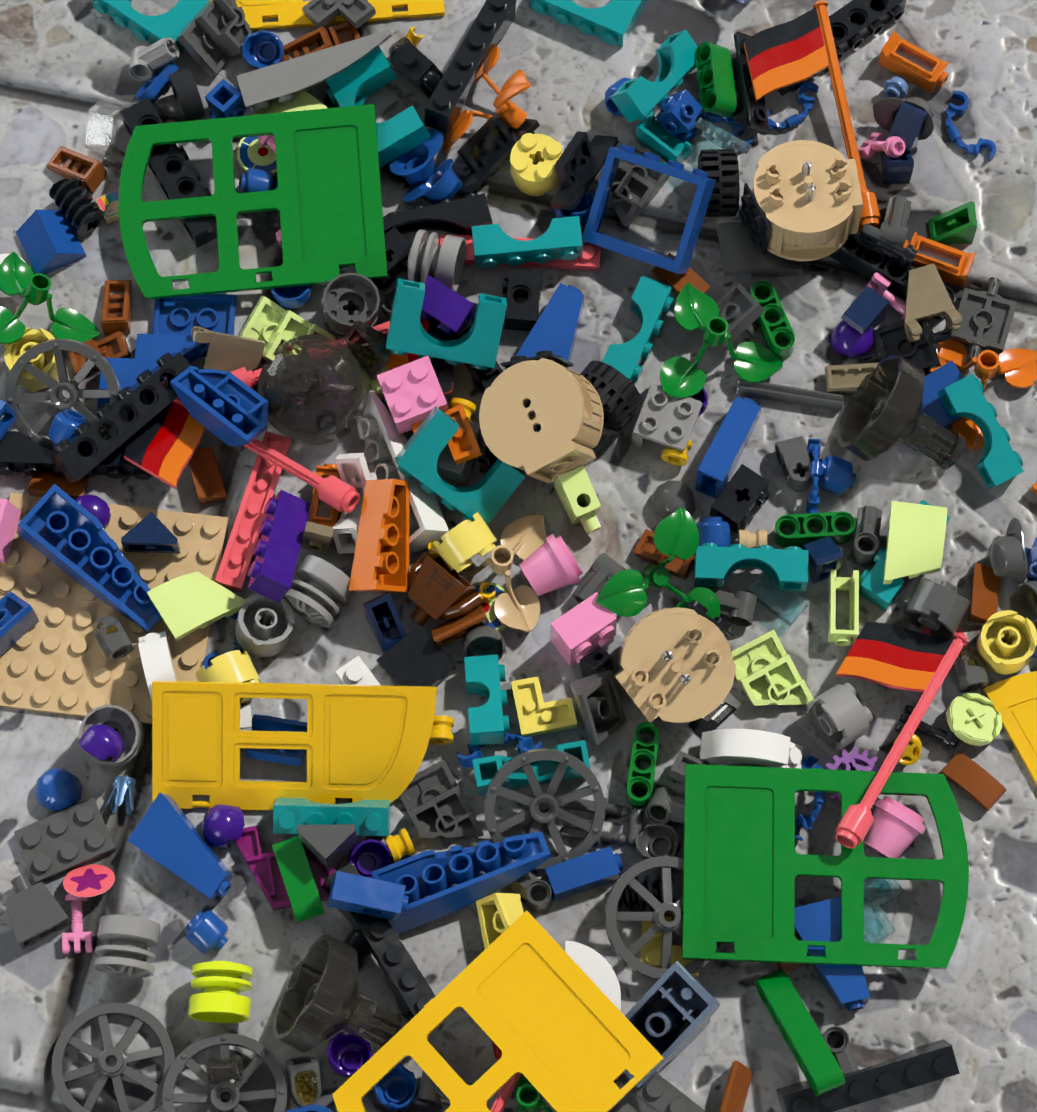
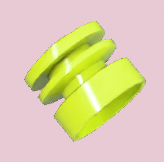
[188,961,253,1024]

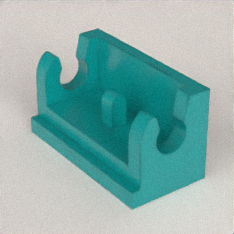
[635,114,693,163]

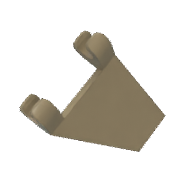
[904,264,962,342]
[191,326,265,372]

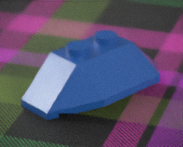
[170,366,269,447]

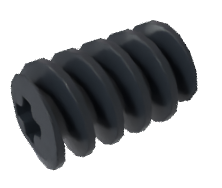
[49,178,104,237]
[617,875,675,912]

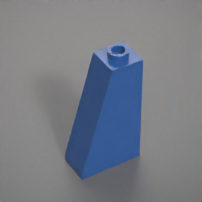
[516,283,584,368]
[695,396,761,499]
[128,793,233,900]
[794,897,870,1012]

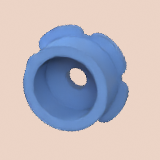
[883,77,908,99]

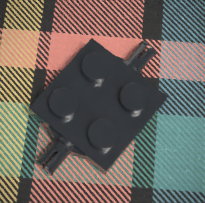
[861,319,953,383]

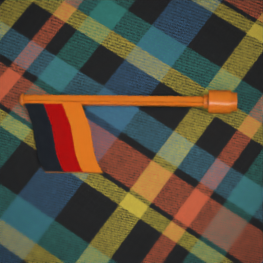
[744,0,881,231]

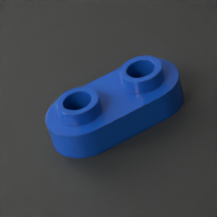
[135,61,178,104]

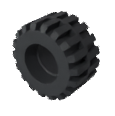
[698,149,740,217]
[580,360,643,432]

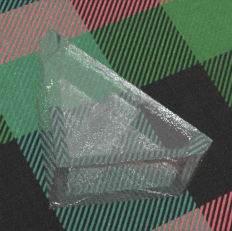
[85,100,126,154]

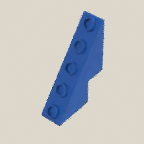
[97,333,209,409]

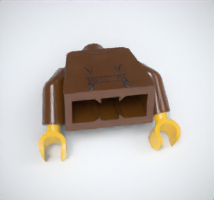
[408,540,496,626]

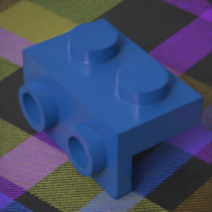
[245,714,307,767]

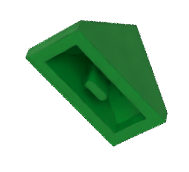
[929,201,977,245]

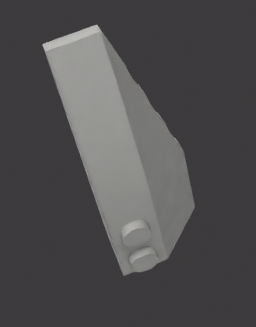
[236,29,392,111]

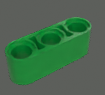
[695,41,737,118]
[750,280,795,360]
[773,511,856,547]
[626,722,660,808]
[272,836,325,923]

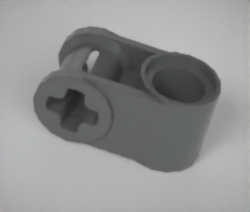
[775,436,811,492]

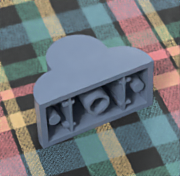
[624,961,720,1088]

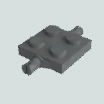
[950,277,1017,362]

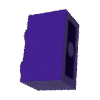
[420,275,476,336]

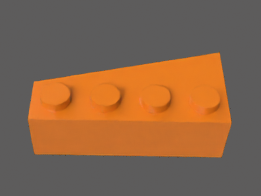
[348,479,410,594]

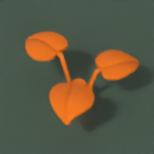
[443,45,531,155]
[928,340,1037,450]

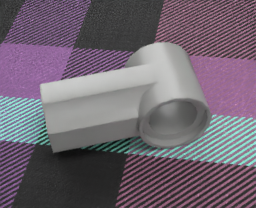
[129,37,180,81]

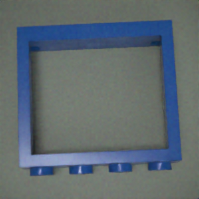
[582,143,716,274]

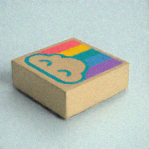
[95,188,119,225]

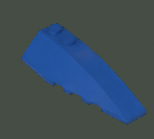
[17,484,161,632]
[371,831,552,935]

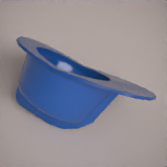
[390,129,443,186]
[403,158,462,204]

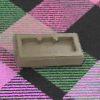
[824,363,882,394]
[300,521,334,554]

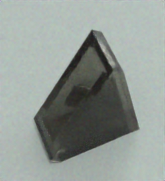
[342,321,391,380]

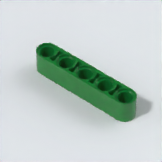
[755,969,845,1096]

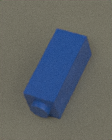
[545,846,623,901]
[327,871,409,921]

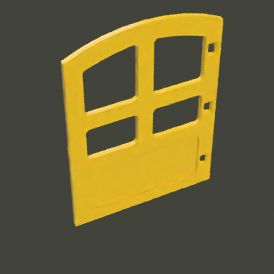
[332,910,664,1112]

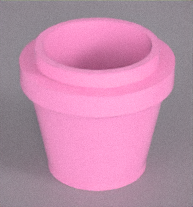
[519,533,583,597]
[864,796,927,858]

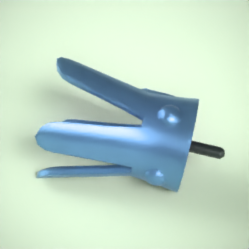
[104,771,136,816]

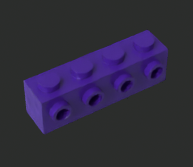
[248,490,311,602]

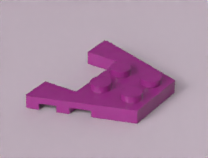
[234,826,335,911]

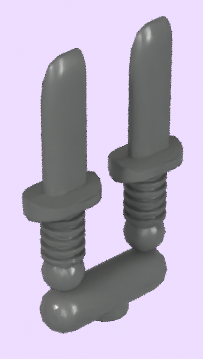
[560,797,643,847]

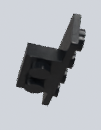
[731,32,769,133]
[457,116,540,195]
[551,131,619,210]

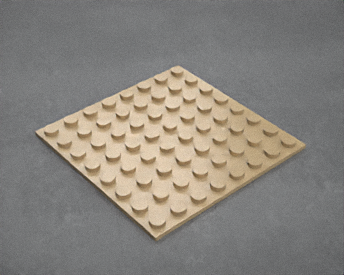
[0,493,228,725]

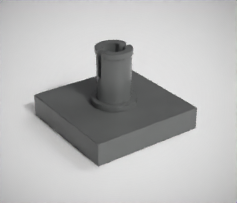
[716,282,765,348]

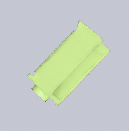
[828,569,859,646]

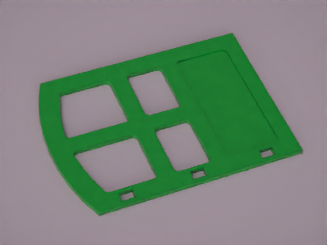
[118,104,388,300]
[682,764,969,969]

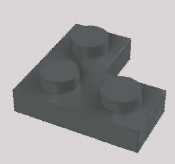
[302,0,376,29]

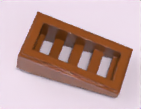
[282,26,334,62]
[46,146,107,192]
[101,280,132,335]

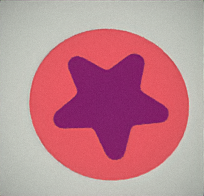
[63,864,115,897]

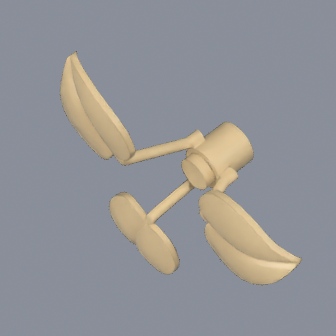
[454,514,547,632]

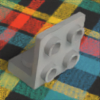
[631,384,702,451]

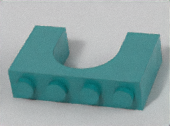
[92,0,209,54]
[529,0,648,48]
[326,47,431,168]
[386,278,507,370]
[395,406,526,526]

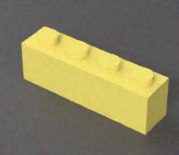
[476,893,524,949]

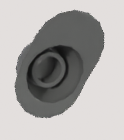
[873,97,934,140]
[989,518,1028,584]

